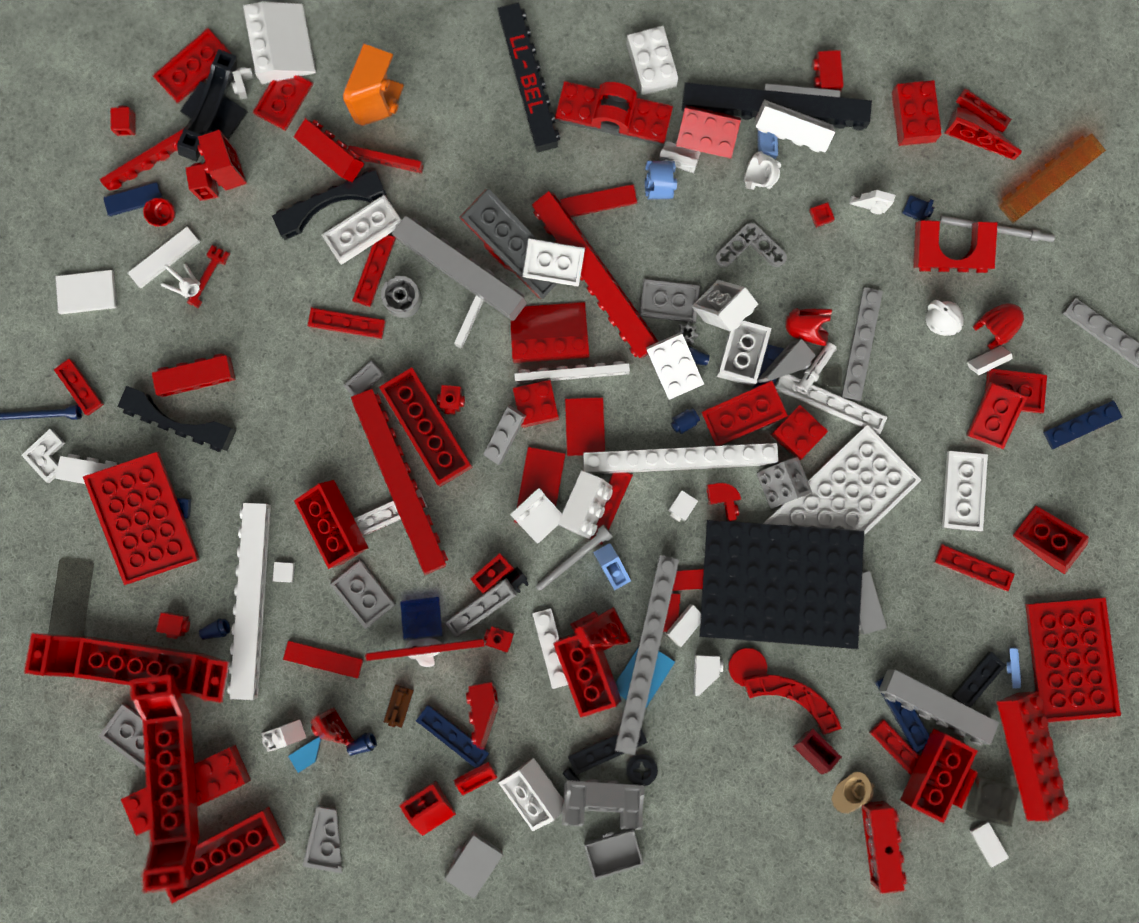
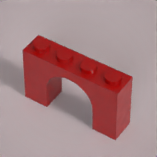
[914,220,998,273]

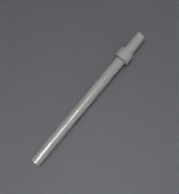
[940,215,1055,242]

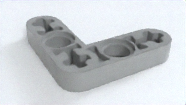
[715,223,787,268]

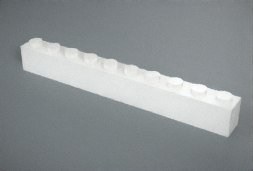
[583,443,778,474]
[228,503,271,700]

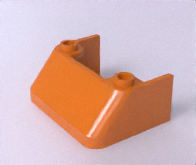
[343,44,404,126]

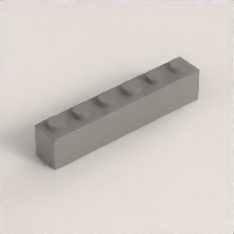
[879,670,999,746]

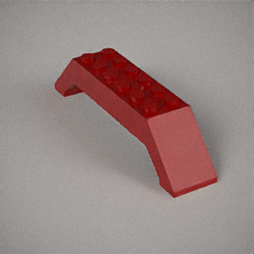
[24,633,230,703]
[130,675,199,893]

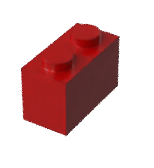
[812,50,844,92]
[185,163,219,201]
[470,553,514,594]

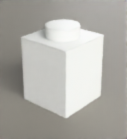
[668,491,698,522]

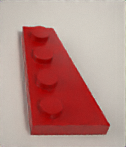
[575,607,631,648]

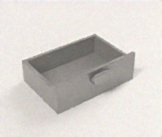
[584,829,644,880]
[444,831,503,899]

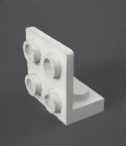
[510,488,562,543]

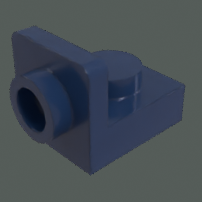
[902,195,934,221]

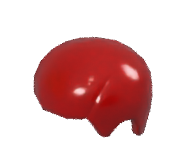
[143,197,176,227]

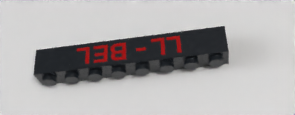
[497,2,560,153]

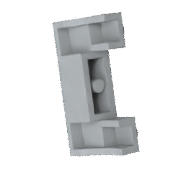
[562,779,644,830]

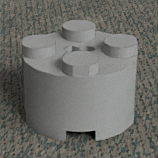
[381,276,422,318]

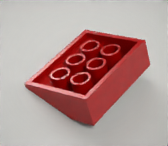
[510,302,589,363]

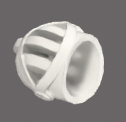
[926,300,964,336]

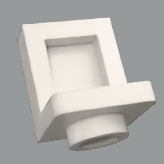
[232,67,253,100]

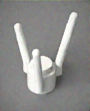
[161,264,200,298]

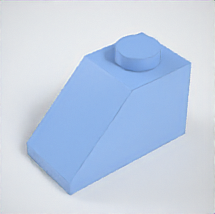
[593,543,631,591]

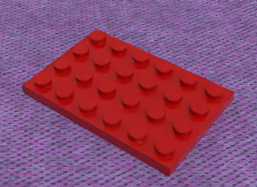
[83,451,200,585]
[1025,598,1121,722]

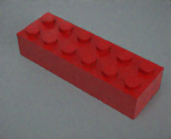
[379,367,473,487]
[997,691,1069,821]
[121,745,251,836]
[166,807,286,904]

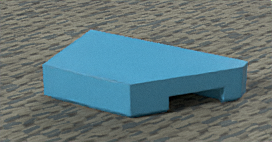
[288,737,322,773]

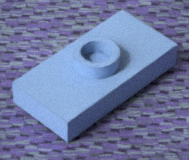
[758,130,778,159]
[1007,647,1021,688]

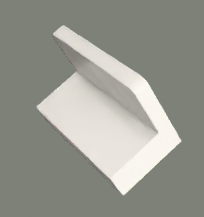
[659,141,700,173]

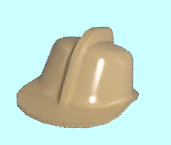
[832,772,875,813]

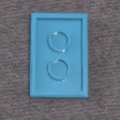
[615,646,675,709]

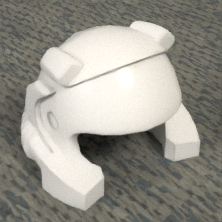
[744,151,781,190]

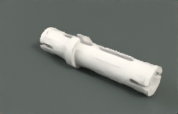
[796,342,837,394]

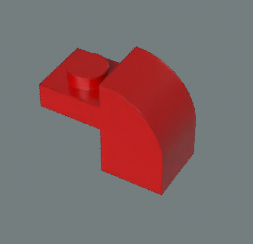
[706,483,741,521]

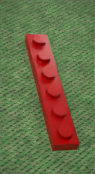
[99,128,184,191]

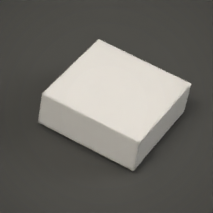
[273,562,295,582]

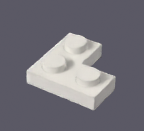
[22,429,65,483]

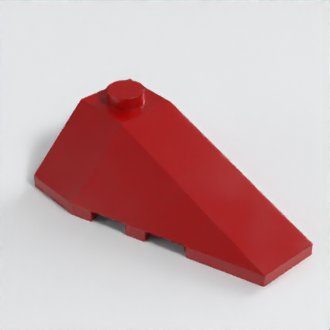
[944,107,1022,160]
[310,707,354,745]

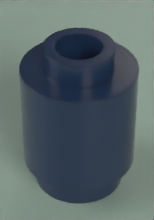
[670,408,700,434]

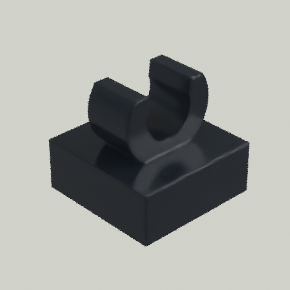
[503,566,529,593]

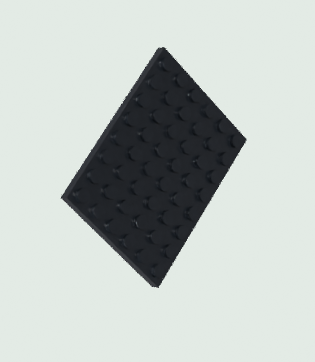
[699,520,864,649]

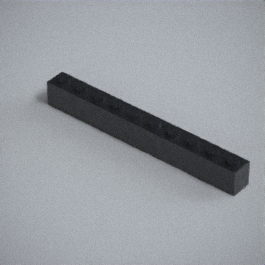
[681,83,872,131]

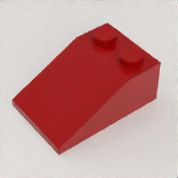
[1013,506,1089,574]

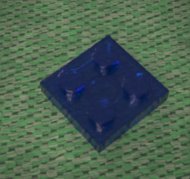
[400,596,443,641]

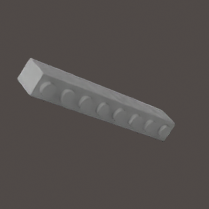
[392,216,527,321]

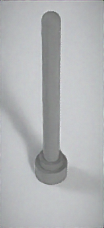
[536,525,613,590]

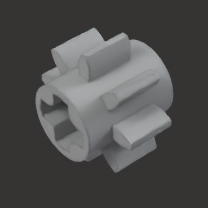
[674,322,698,345]

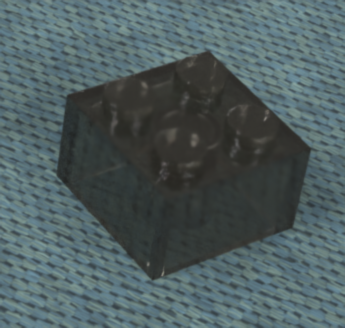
[965,775,1019,827]

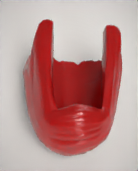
[973,303,1024,350]
[785,308,832,346]

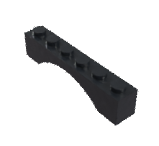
[177,49,237,162]
[272,170,387,240]
[117,386,236,452]

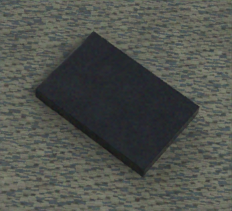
[180,81,248,140]

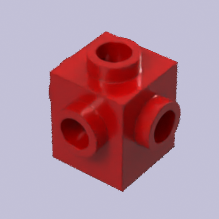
[437,385,465,415]

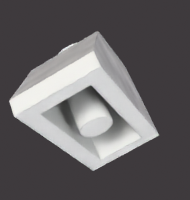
[694,655,723,696]

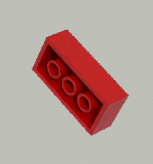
[294,480,369,569]
[553,633,622,718]
[900,729,978,823]

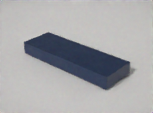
[103,182,163,217]

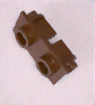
[384,684,414,728]

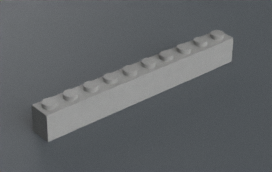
[615,555,679,755]

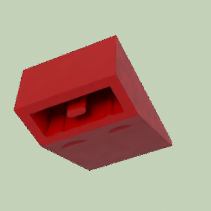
[466,682,499,750]

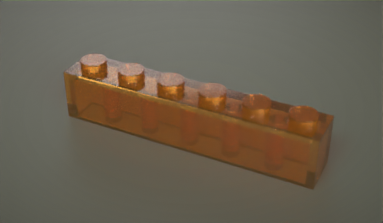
[998,133,1106,223]

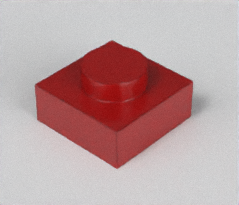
[809,202,835,228]

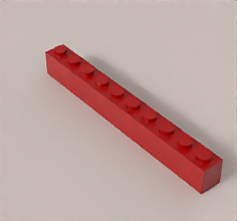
[532,191,659,358]
[351,389,448,576]

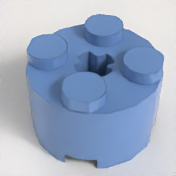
[645,160,677,199]

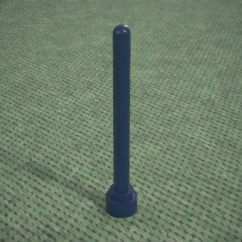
[0,404,82,420]

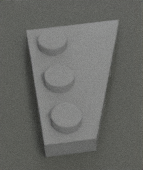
[303,805,342,873]

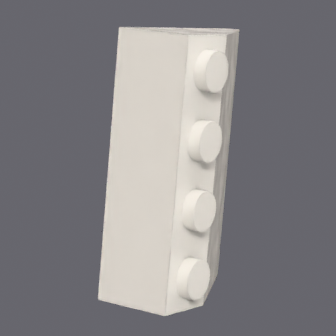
[243,2,316,84]

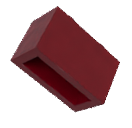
[793,729,842,775]

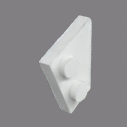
[850,190,895,214]

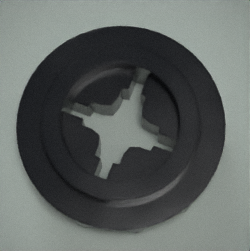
[626,754,658,786]

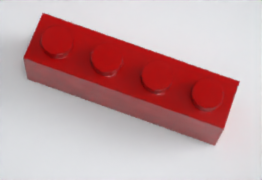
[293,118,365,182]
[152,354,236,397]

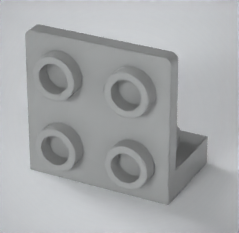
[757,457,812,508]

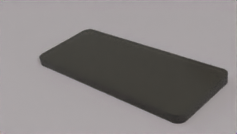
[48,558,94,636]

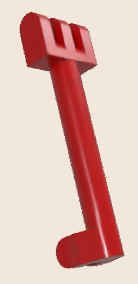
[187,245,230,309]

